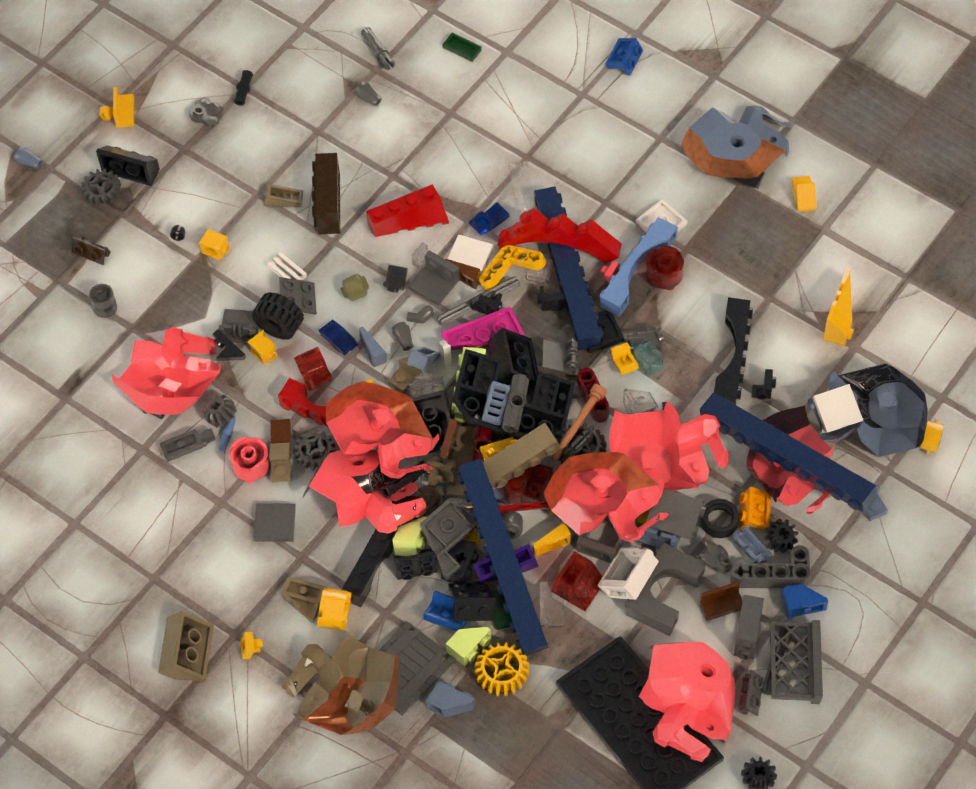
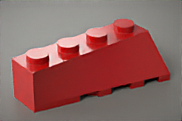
[366,184,449,237]

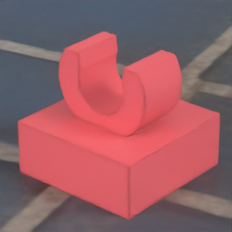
[600,261,620,284]

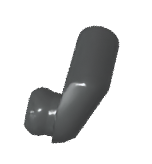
[407,306,433,323]

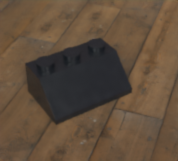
[96,145,160,186]
[488,328,538,387]

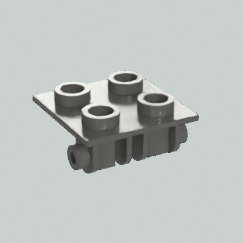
[279,277,317,315]
[218,309,259,344]
[542,338,579,377]

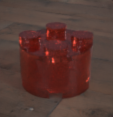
[646,246,684,290]
[294,347,333,391]

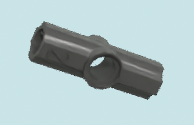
[501,374,529,433]

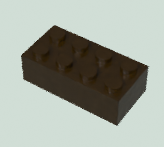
[312,153,341,235]

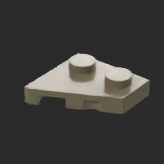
[281,576,326,623]

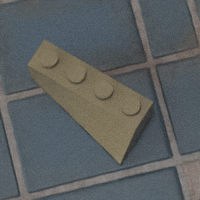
[483,423,560,489]

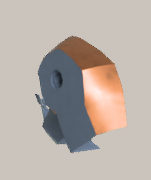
[681,105,792,178]

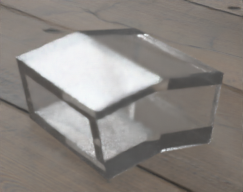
[525,260,553,284]

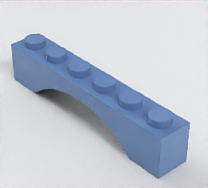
[599,217,678,317]

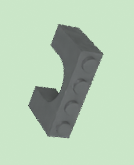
[625,543,706,636]

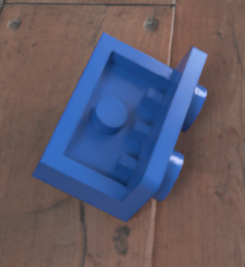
[423,591,467,632]

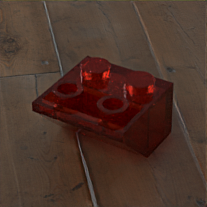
[504,464,554,504]
[551,551,603,612]

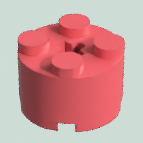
[229,436,271,483]

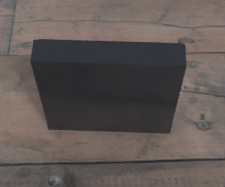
[587,310,625,354]

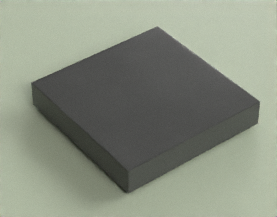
[254,503,296,542]

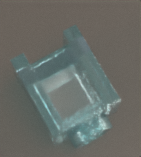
[634,341,664,377]

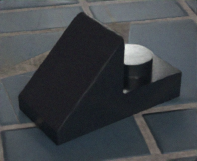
[212,329,246,361]

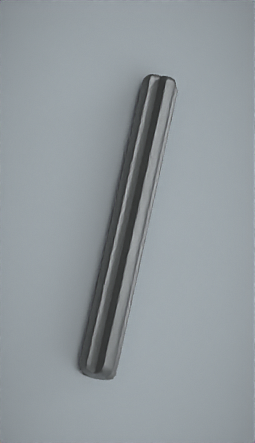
[437,276,520,326]

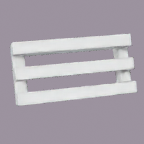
[268,253,307,281]

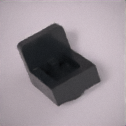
[383,265,408,293]
[536,286,564,311]
[470,293,502,315]
[751,369,776,400]

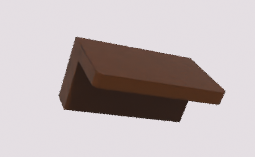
[699,582,743,621]

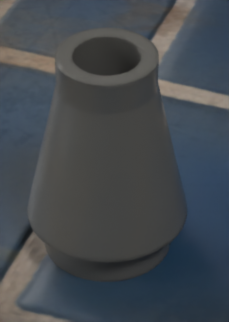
[355,82,382,107]
[392,322,414,351]

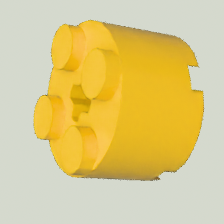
[317,587,352,631]

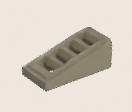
[264,184,303,207]

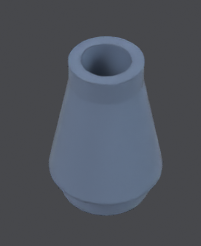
[14,147,43,169]

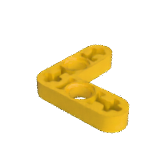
[479,245,546,290]

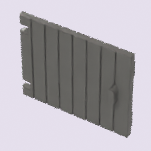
[379,621,456,716]

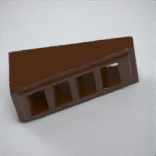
[445,259,481,289]

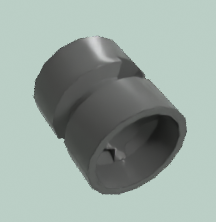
[89,284,118,318]

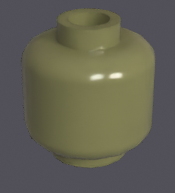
[340,274,370,301]

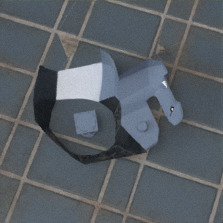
[807,363,928,457]

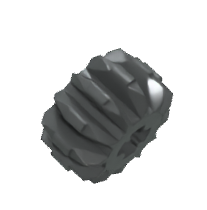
[203,394,237,428]

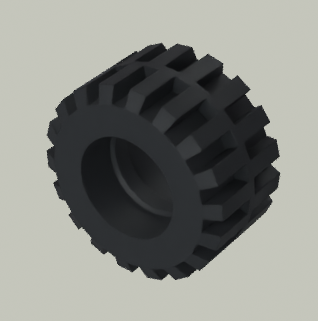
[252,292,304,340]

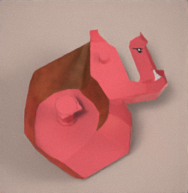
[326,381,439,479]
[544,452,670,542]

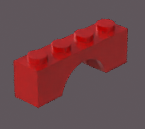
[278,378,328,427]

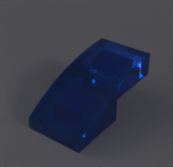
[468,202,510,235]
[319,320,359,355]

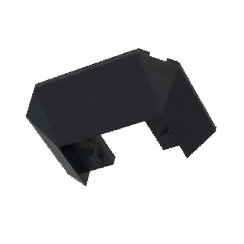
[453,349,575,439]

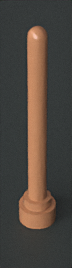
[551,384,607,462]

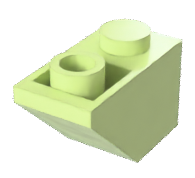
[393,516,427,556]
[446,627,491,666]

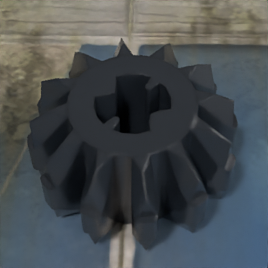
[764,519,799,553]
[741,756,777,789]

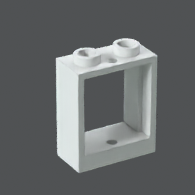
[597,547,659,600]

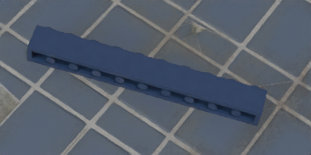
[534,186,603,350]
[700,392,877,513]
[457,458,549,656]

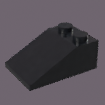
[412,390,457,454]

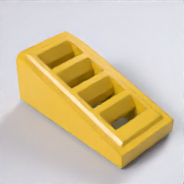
[533,523,571,557]

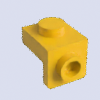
[610,342,639,375]

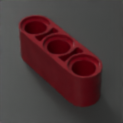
[578,367,609,423]

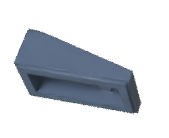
[359,327,387,367]
[407,347,440,370]
[481,381,510,426]

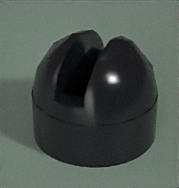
[170,225,186,241]

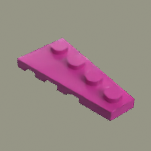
[441,306,525,350]

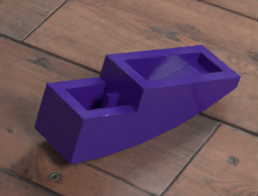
[473,544,539,583]

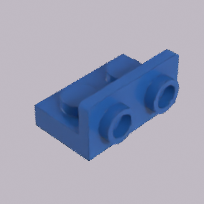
[605,38,643,75]

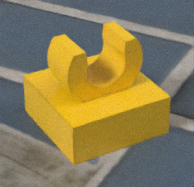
[240,632,263,659]

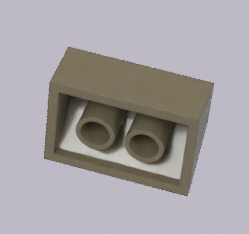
[158,611,214,681]

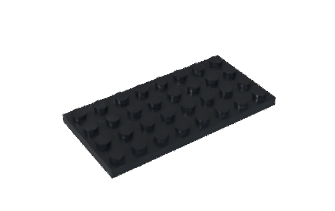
[556,636,724,789]

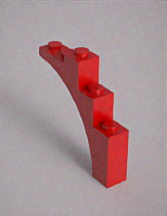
[497,208,622,264]

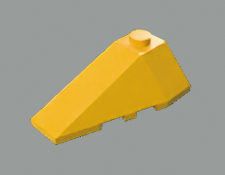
[823,270,854,346]

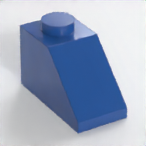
[781,584,828,618]

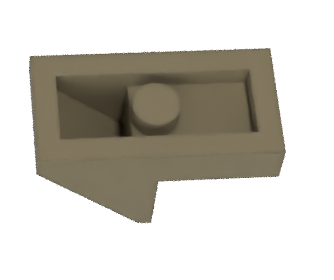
[388,357,423,394]
[269,443,292,483]

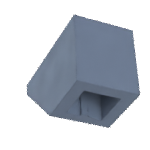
[426,681,475,718]

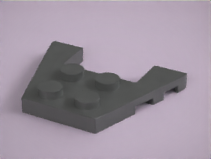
[420,499,480,580]

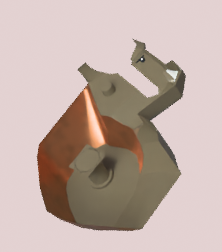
[282,636,399,735]

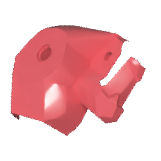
[112,327,223,415]
[609,401,729,491]
[639,642,736,762]

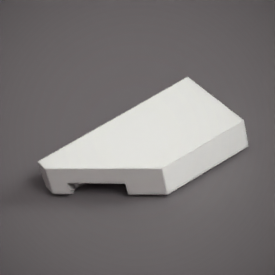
[438,340,452,367]

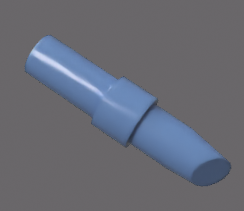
[219,418,236,451]

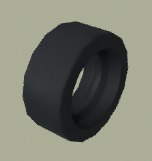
[701,499,739,538]

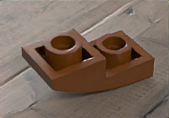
[271,419,292,456]

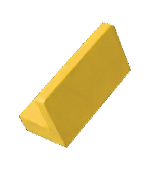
[113,87,134,128]

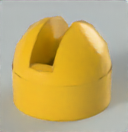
[99,106,113,121]

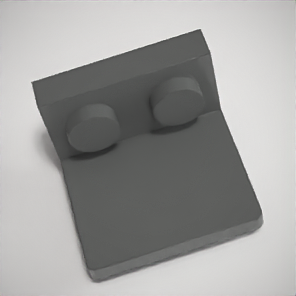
[409,250,460,305]

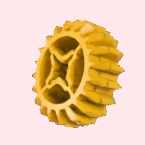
[475,642,529,696]

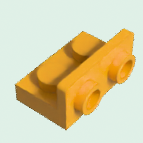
[738,487,771,531]

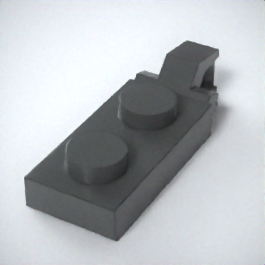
[160,428,216,462]

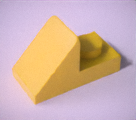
[791,176,816,212]

